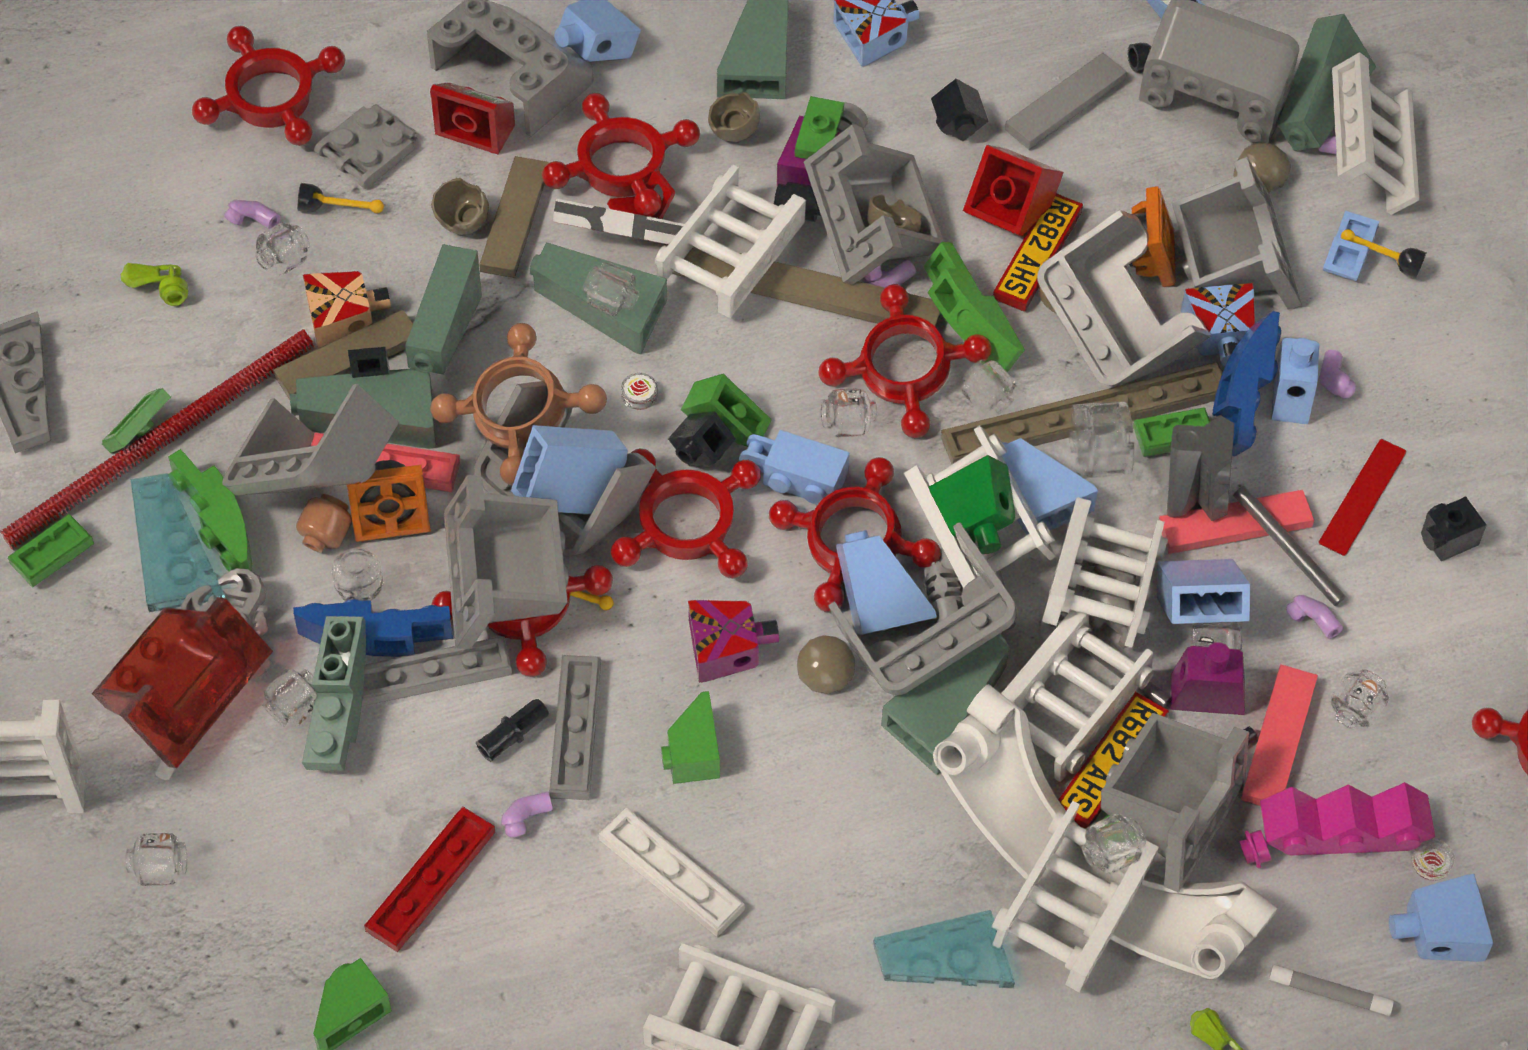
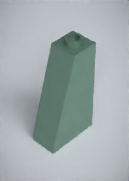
[717,0,788,99]
[1277,14,1376,151]
[530,242,667,354]
[405,244,482,375]
[290,368,436,449]
[881,634,1009,775]

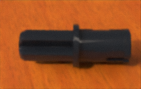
[475,699,549,762]

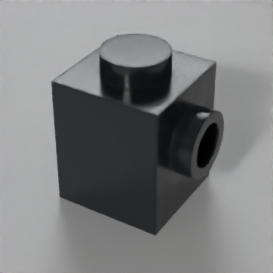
[931,78,989,141]
[668,411,736,466]
[1421,496,1487,562]

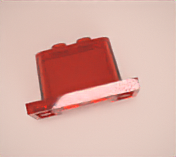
[91,597,273,769]

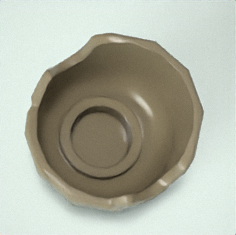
[708,92,760,143]
[1233,142,1291,193]
[431,178,489,235]
[868,194,922,232]
[797,635,855,694]

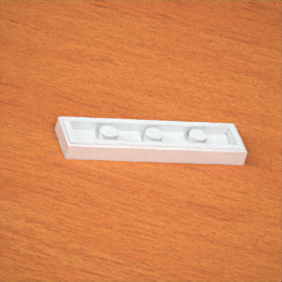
[599,808,745,938]

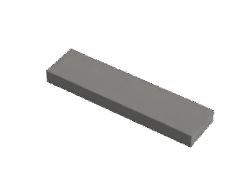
[1005,53,1127,149]
[362,636,512,707]
[549,655,601,800]

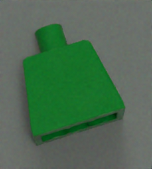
[928,455,1015,554]

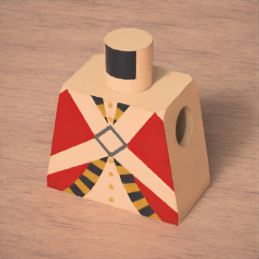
[303,271,391,349]

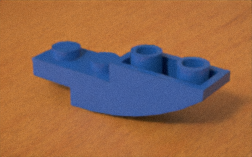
[1212,311,1281,457]
[293,599,453,657]

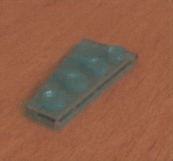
[130,473,225,612]

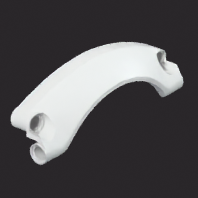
[933,684,1278,979]

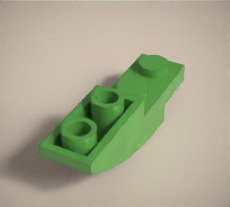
[923,242,1025,374]
[168,449,252,572]

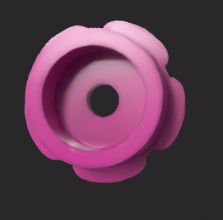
[1239,830,1271,868]

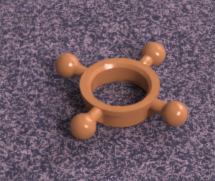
[430,323,607,486]

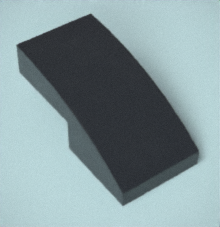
[348,347,390,378]

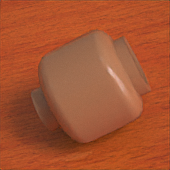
[296,494,352,553]

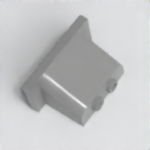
[804,124,943,285]
[1172,157,1302,310]
[444,475,569,649]
[1101,713,1249,893]

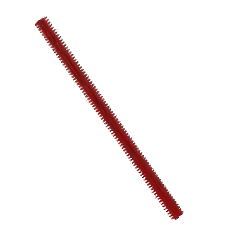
[0,329,315,549]

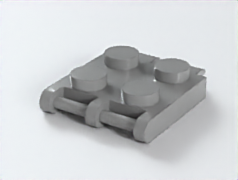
[314,104,417,189]

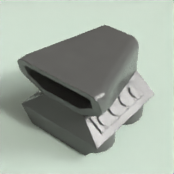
[1167,415,1234,521]

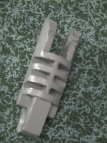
[924,548,964,622]

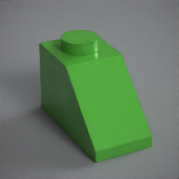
[681,373,772,447]
[661,691,720,784]
[313,958,392,1050]

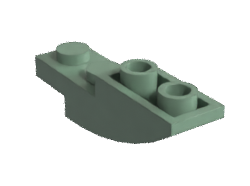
[302,616,366,771]

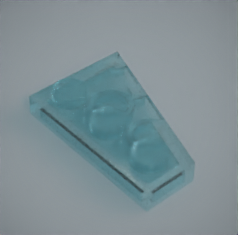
[873,910,1015,989]

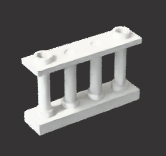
[1332,52,1419,215]
[655,165,806,318]
[904,426,1056,588]
[1042,497,1168,648]
[1001,610,1154,783]
[0,699,87,813]
[992,801,1159,993]
[643,943,836,1050]

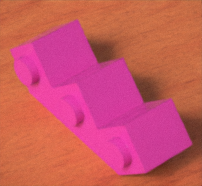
[1260,782,1435,856]

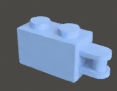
[739,430,850,505]

